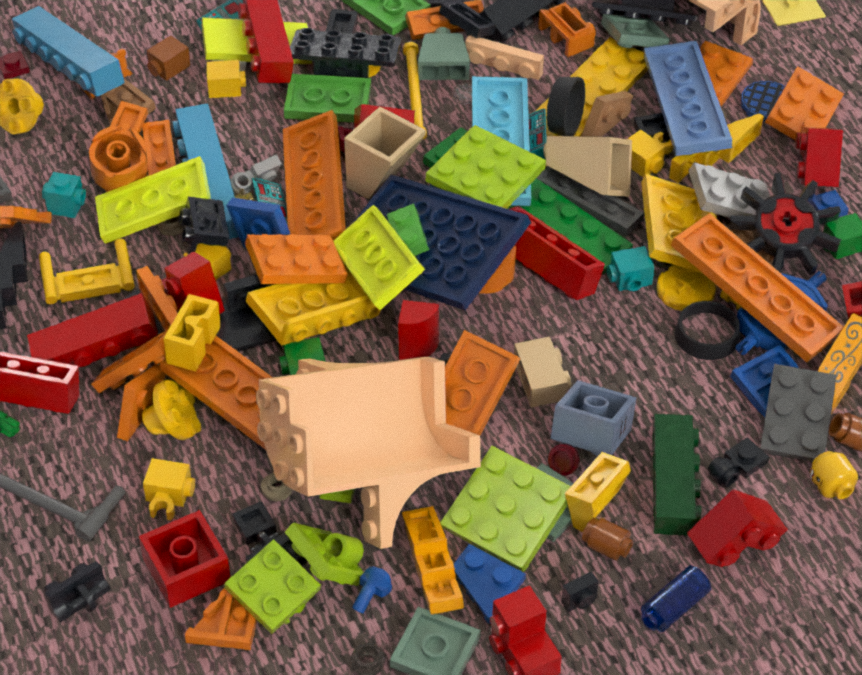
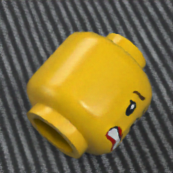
[810,451,858,500]

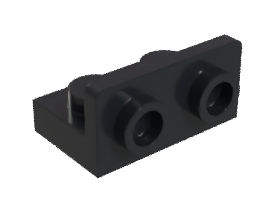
[179,196,229,254]

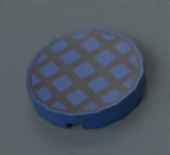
[740,81,785,123]

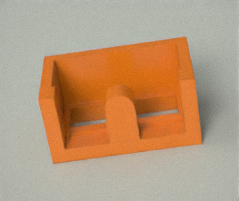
[538,2,596,57]

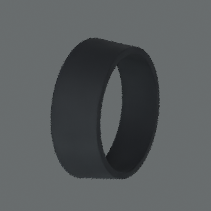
[546,77,585,136]
[674,301,740,360]

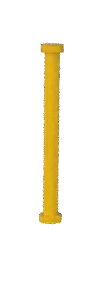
[403,42,427,139]

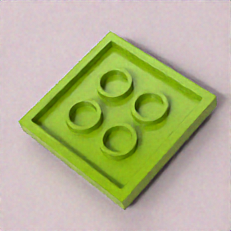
[425,125,546,209]
[440,446,571,572]

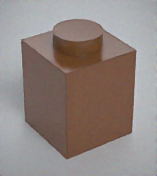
[146,35,191,81]

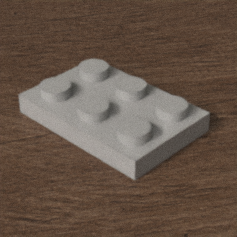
[688,163,770,218]

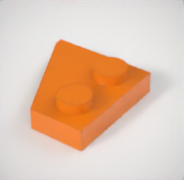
[0,206,52,229]
[117,364,166,442]
[185,588,257,650]

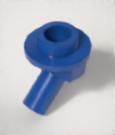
[352,566,392,614]

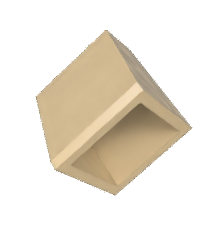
[344,107,426,199]
[543,136,632,197]

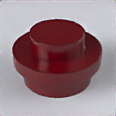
[548,444,580,476]

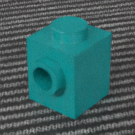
[42,172,86,218]
[607,246,655,291]

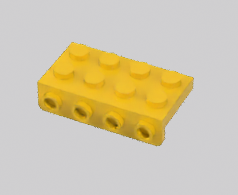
[641,174,717,273]
[246,264,382,346]

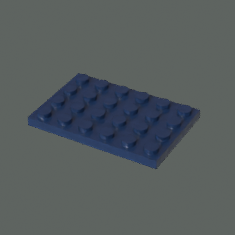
[342,175,531,311]

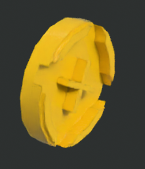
[656,265,716,311]

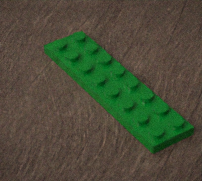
[423,127,633,276]

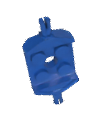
[736,271,828,355]

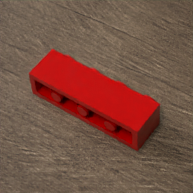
[238,0,294,83]
[509,206,605,300]
[27,293,158,367]
[0,352,79,414]

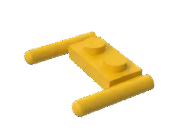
[39,239,135,304]

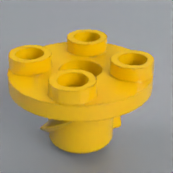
[0,78,44,134]
[142,380,201,440]

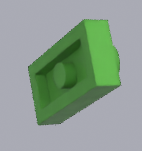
[387,204,429,256]

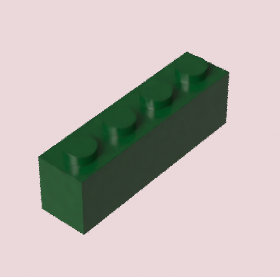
[652,414,702,536]

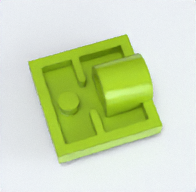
[285,523,364,586]
[224,539,321,634]

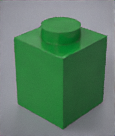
[823,213,862,260]

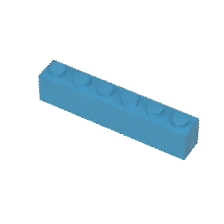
[12,6,125,97]
[172,103,239,239]

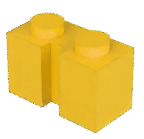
[164,294,220,371]

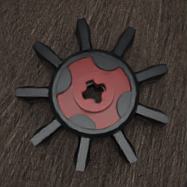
[729,173,841,276]

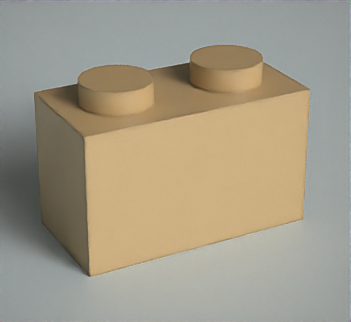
[514,337,571,407]

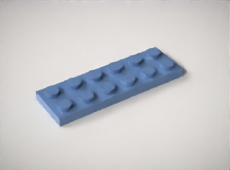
[644,41,732,156]

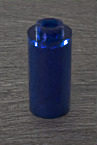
[641,565,711,632]

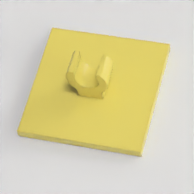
[762,0,826,26]

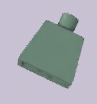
[418,27,470,80]

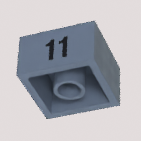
[551,380,637,456]

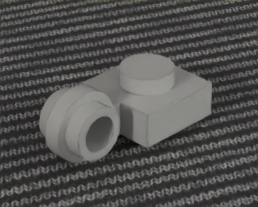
[230,155,282,195]

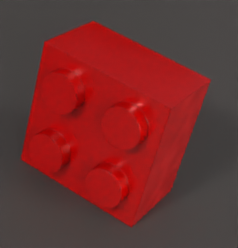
[139,510,231,608]

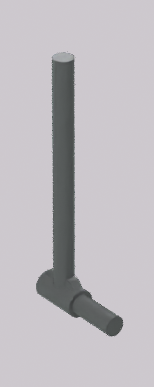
[0,473,126,542]

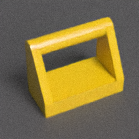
[565,452,631,532]

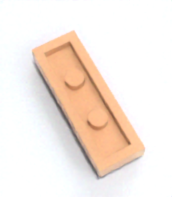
[465,35,544,80]

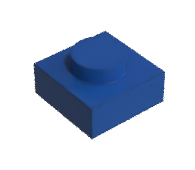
[809,190,849,217]

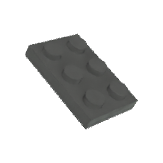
[760,364,837,462]

